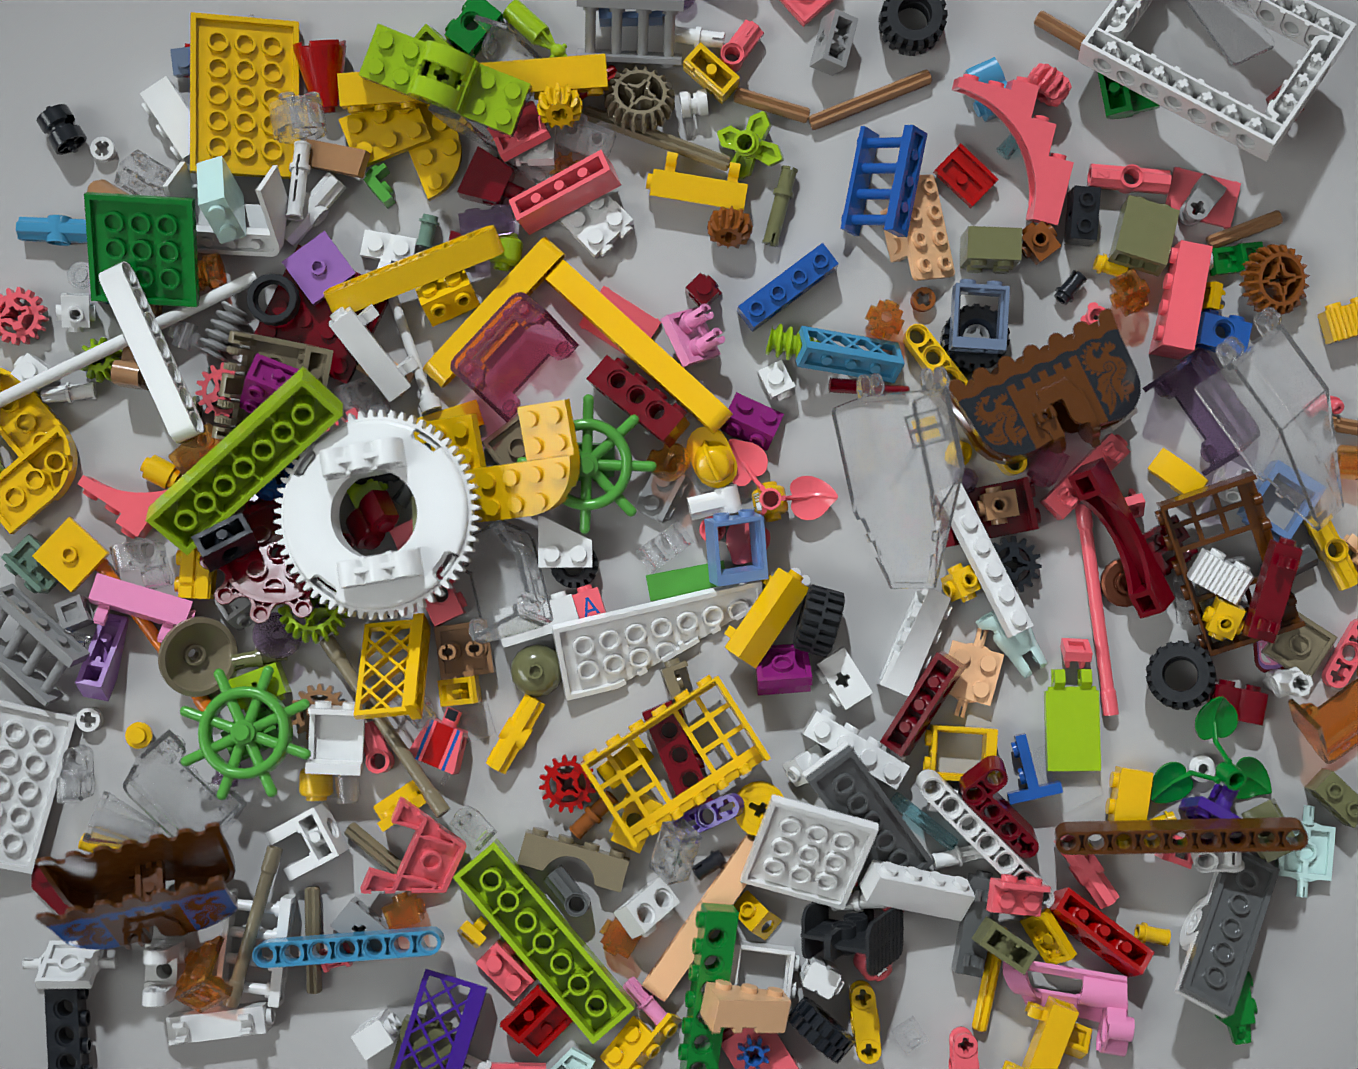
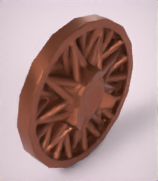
[1100,558,1133,607]

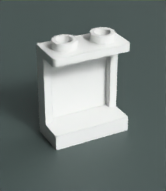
[305,700,366,776]

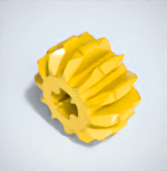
[537,82,583,130]

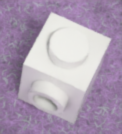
[11,353,52,393]

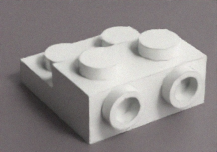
[559,193,634,260]

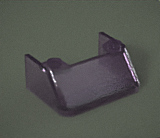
[1142,348,1261,476]

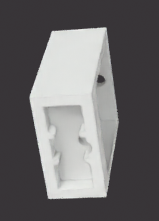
[730,940,799,999]

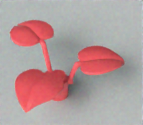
[726,439,838,565]

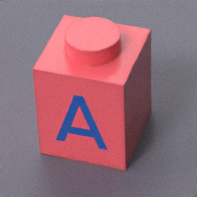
[572,584,606,619]

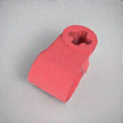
[948,1026,980,1069]

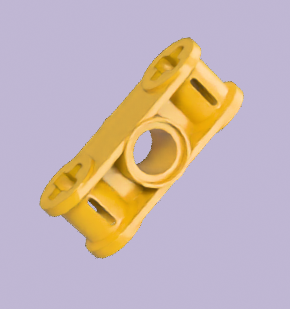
[849,980,881,1064]

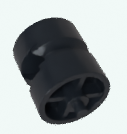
[36,104,87,155]

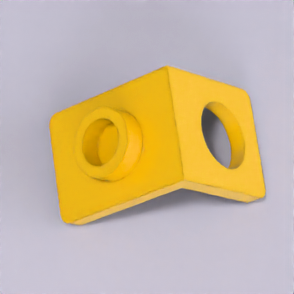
[733,890,782,940]

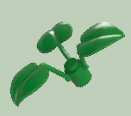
[1150,696,1272,803]

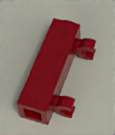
[1242,537,1304,644]

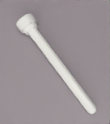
[388,295,442,414]

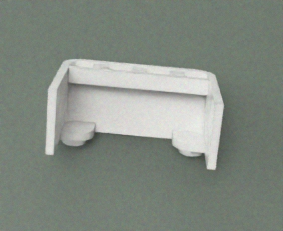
[163,162,288,257]

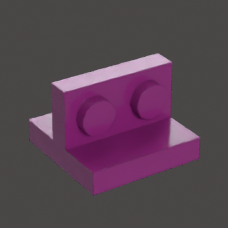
[756,644,812,696]

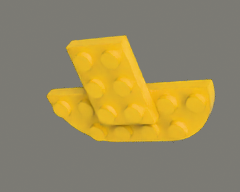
[338,104,462,201]

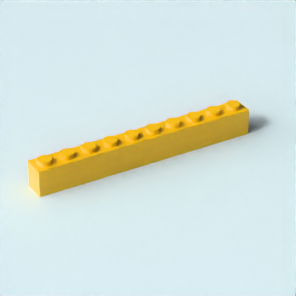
[337,54,609,114]

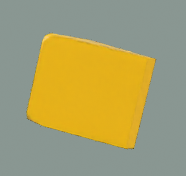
[1064,1023,1092,1059]

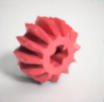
[1027,63,1072,107]

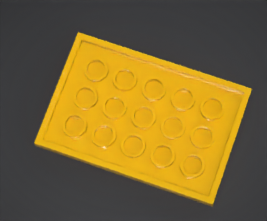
[190,12,299,179]

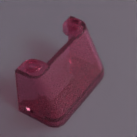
[450,292,579,423]

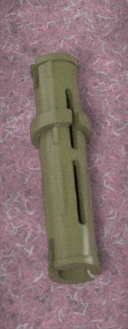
[762,165,798,247]

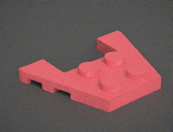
[360,797,467,894]

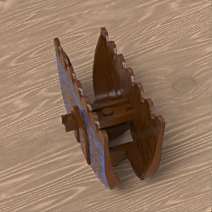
[36,822,238,950]

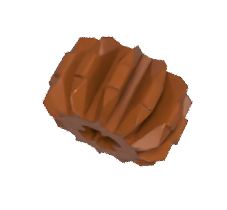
[707,206,753,249]

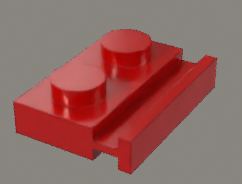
[933,143,999,208]

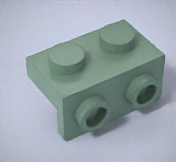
[1,534,59,594]

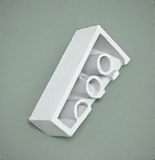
[877,585,952,696]

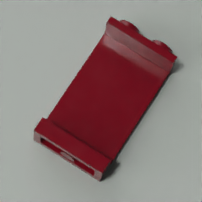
[930,477,1041,548]

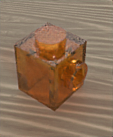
[381,891,426,929]
[599,916,642,959]

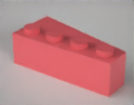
[1149,240,1213,360]

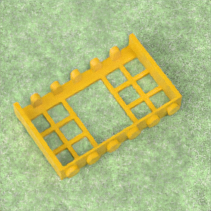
[580,674,771,848]

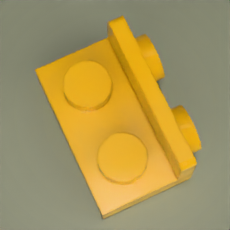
[373,780,426,832]
[1020,908,1077,965]

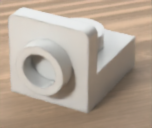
[757,359,796,401]

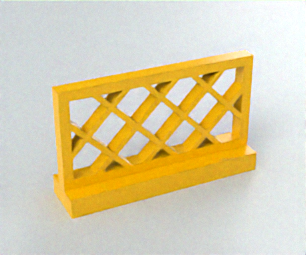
[354,613,431,720]

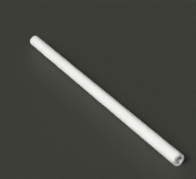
[0,271,257,408]

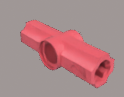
[1087,164,1172,195]
[1053,835,1120,910]

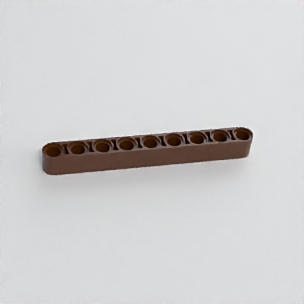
[1054,817,1309,855]

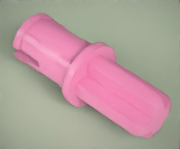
[623,977,668,1026]

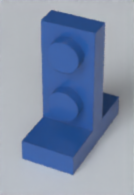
[1007,733,1063,805]

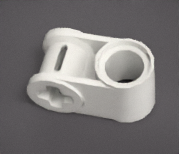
[1190,837,1245,873]

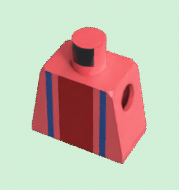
[409,707,468,775]

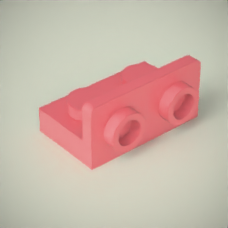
[986,874,1051,917]
[476,939,537,1001]

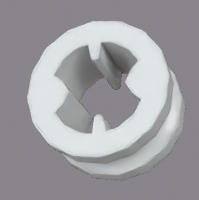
[90,137,117,163]
[76,707,104,732]

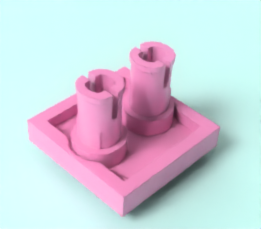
[660,303,725,367]

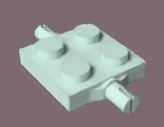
[1275,805,1336,898]

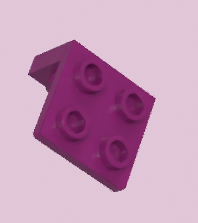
[239,353,299,413]

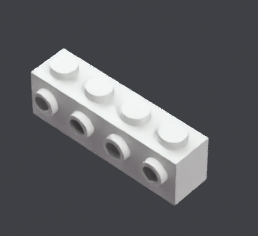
[801,709,910,789]
[859,860,975,921]

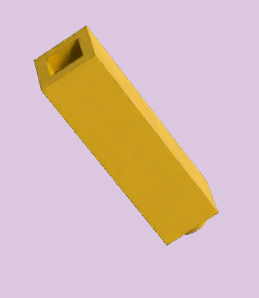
[646,152,748,211]
[724,567,809,669]
[1002,996,1079,1069]

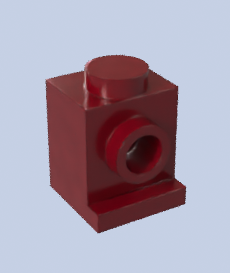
[685,272,722,307]

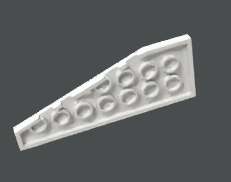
[551,580,763,701]

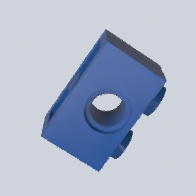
[1195,309,1253,358]

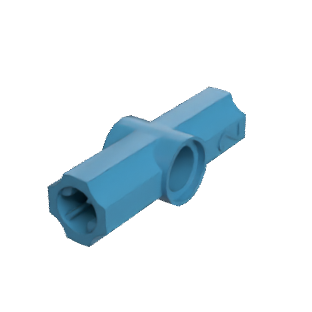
[16,215,87,246]

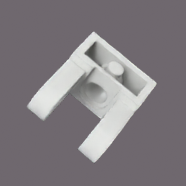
[265,802,350,881]
[142,939,188,1007]

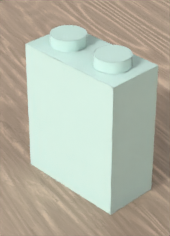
[197,156,246,244]

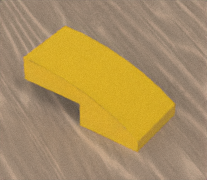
[1147,448,1209,502]

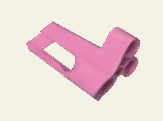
[1003,961,1135,1057]

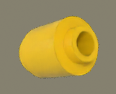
[140,454,183,489]

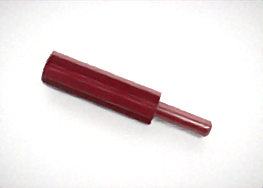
[828,377,910,396]

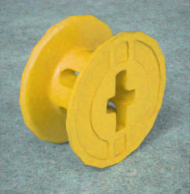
[733,781,784,836]

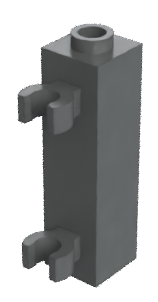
[951,870,994,978]

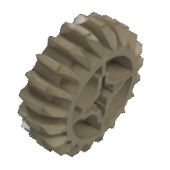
[604,65,675,134]

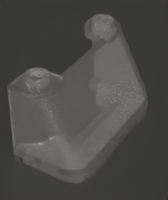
[452,520,553,644]

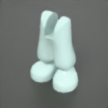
[976,611,1048,679]

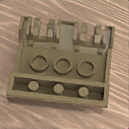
[211,330,333,452]

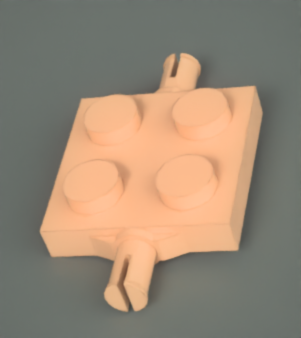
[948,628,1004,718]

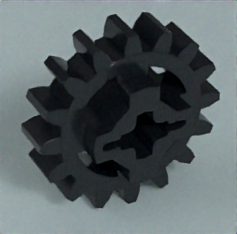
[992,536,1042,593]

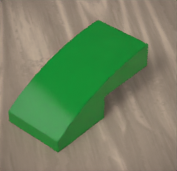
[1210,241,1263,276]

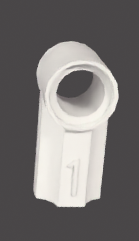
[687,484,742,520]

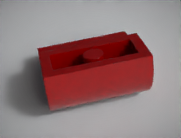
[500,983,573,1057]

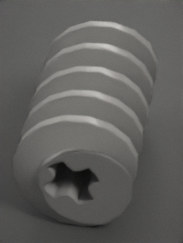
[199,301,249,362]

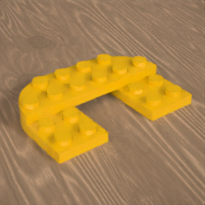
[0,368,78,534]
[426,399,580,522]

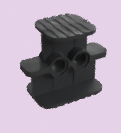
[801,902,904,976]

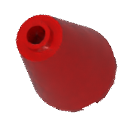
[293,39,347,114]

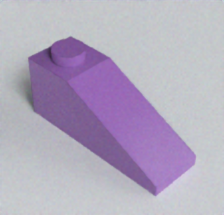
[75,614,129,702]

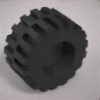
[878,0,948,56]
[793,584,845,657]
[1146,641,1217,710]

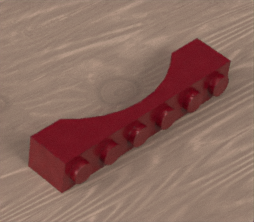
[1068,458,1175,619]

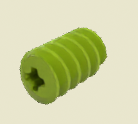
[765,323,821,361]

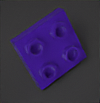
[1178,784,1242,835]

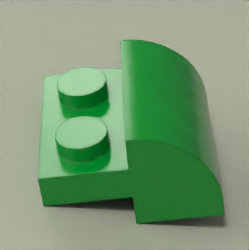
[1097,72,1160,119]

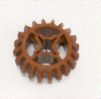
[1239,244,1310,316]

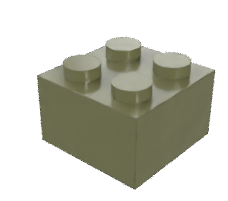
[959,226,1022,274]

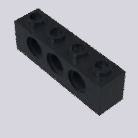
[44,989,93,1069]

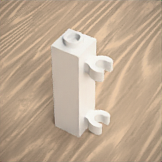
[328,304,419,402]
[166,1001,275,1046]

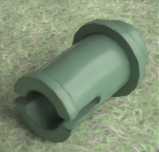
[416,214,440,248]

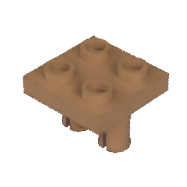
[434,620,495,680]

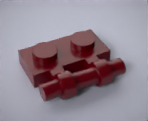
[1143,514,1199,577]

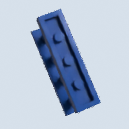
[840,125,928,237]

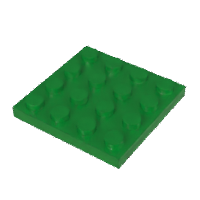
[84,192,200,307]

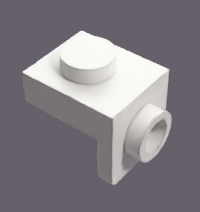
[783,744,825,787]

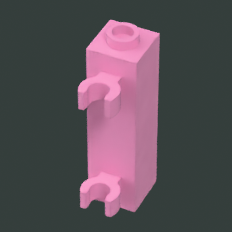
[88,573,197,643]

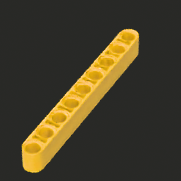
[544,259,733,434]

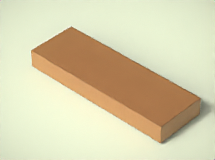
[303,138,371,179]

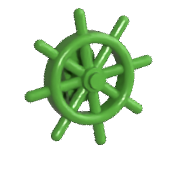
[517,394,657,534]
[180,666,311,800]

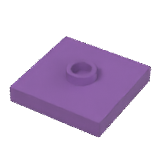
[282,231,357,306]

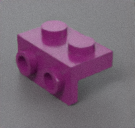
[720,392,784,451]

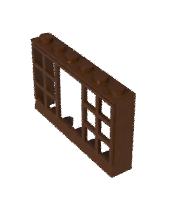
[1154,471,1306,657]

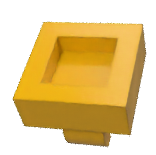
[1202,281,1226,311]
[457,916,489,949]

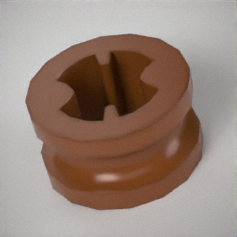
[910,287,936,312]

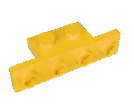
[600,1013,682,1069]

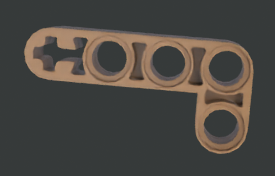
[111,304,163,390]

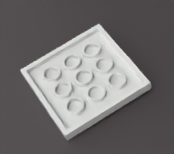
[740,794,878,910]

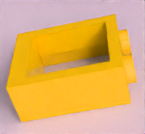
[923,724,998,781]

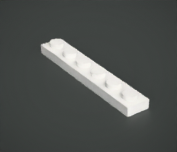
[935,481,1034,638]

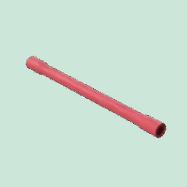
[1075,504,1119,716]

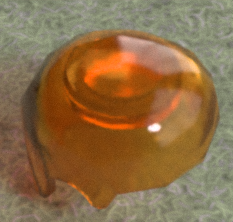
[647,443,690,482]

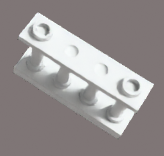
[211,888,297,1008]

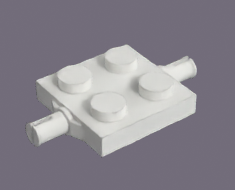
[22,940,118,989]

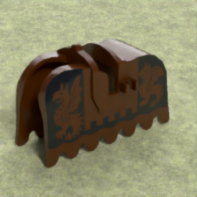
[940,309,1141,465]

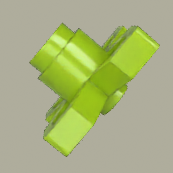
[717,111,784,181]

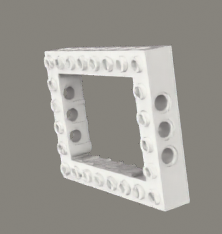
[1078,0,1356,162]

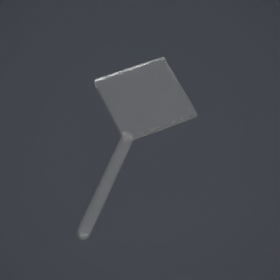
[440,702,496,786]

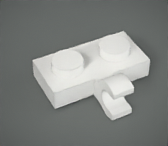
[360,230,417,269]

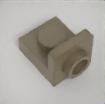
[660,657,688,700]

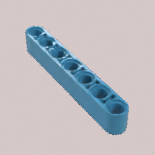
[252,926,445,968]

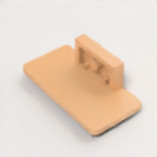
[880,174,955,281]

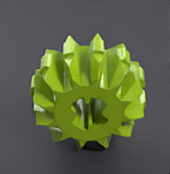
[80,337,123,383]

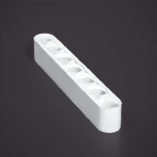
[99,261,204,443]
[916,769,1055,910]

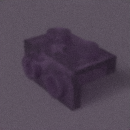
[458,204,515,236]

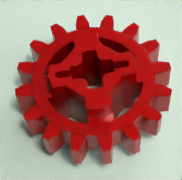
[539,754,597,813]

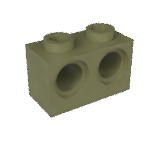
[1304,768,1358,828]

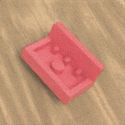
[487,101,551,162]

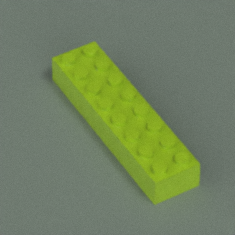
[146,367,343,555]
[453,839,635,1044]

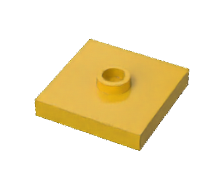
[32,517,110,593]

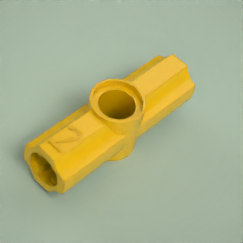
[1303,509,1358,591]
[486,694,546,774]

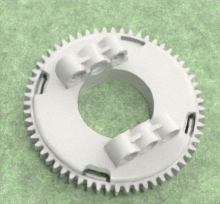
[274,409,482,620]

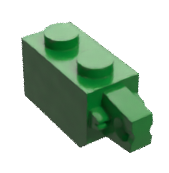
[1215,971,1258,1045]

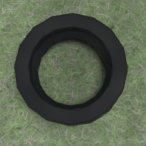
[246,273,301,327]

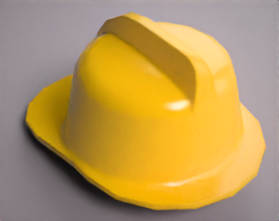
[686,426,738,488]

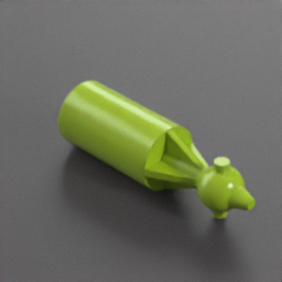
[502,0,567,58]

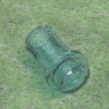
[996,133,1019,160]

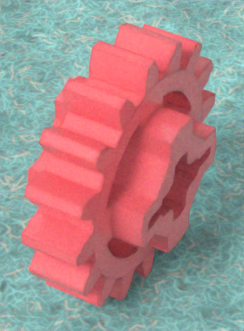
[0,287,49,346]
[195,362,235,417]

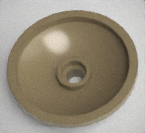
[158,617,238,697]

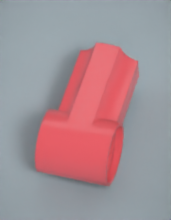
[719,20,764,73]
[364,721,395,774]

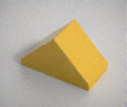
[437,675,482,707]
[596,736,654,790]

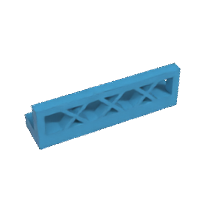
[796,326,905,383]

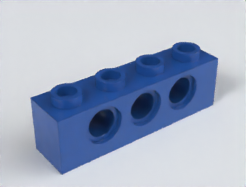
[737,243,839,332]

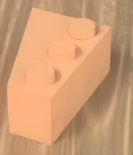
[700,980,791,1033]

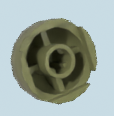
[510,644,562,697]

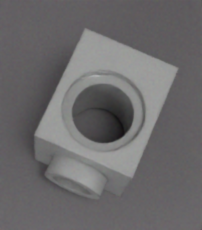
[54,594,94,632]

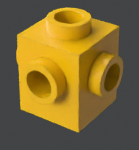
[940,563,982,603]
[1202,595,1246,641]

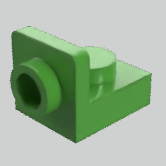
[363,163,395,209]

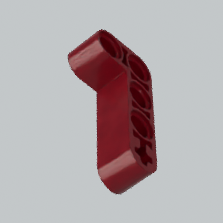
[959,755,1039,858]

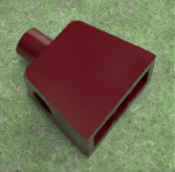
[457,146,525,208]

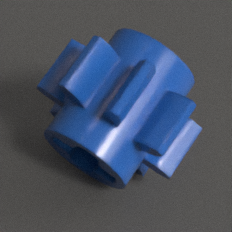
[737,1035,770,1069]

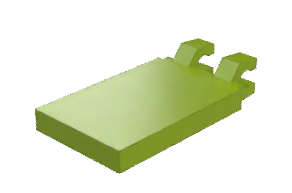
[1044,669,1101,771]

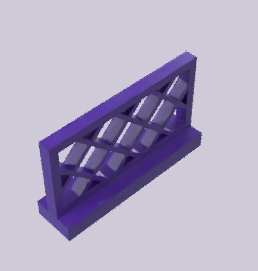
[394,969,488,1069]

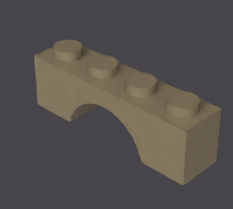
[517,827,630,893]

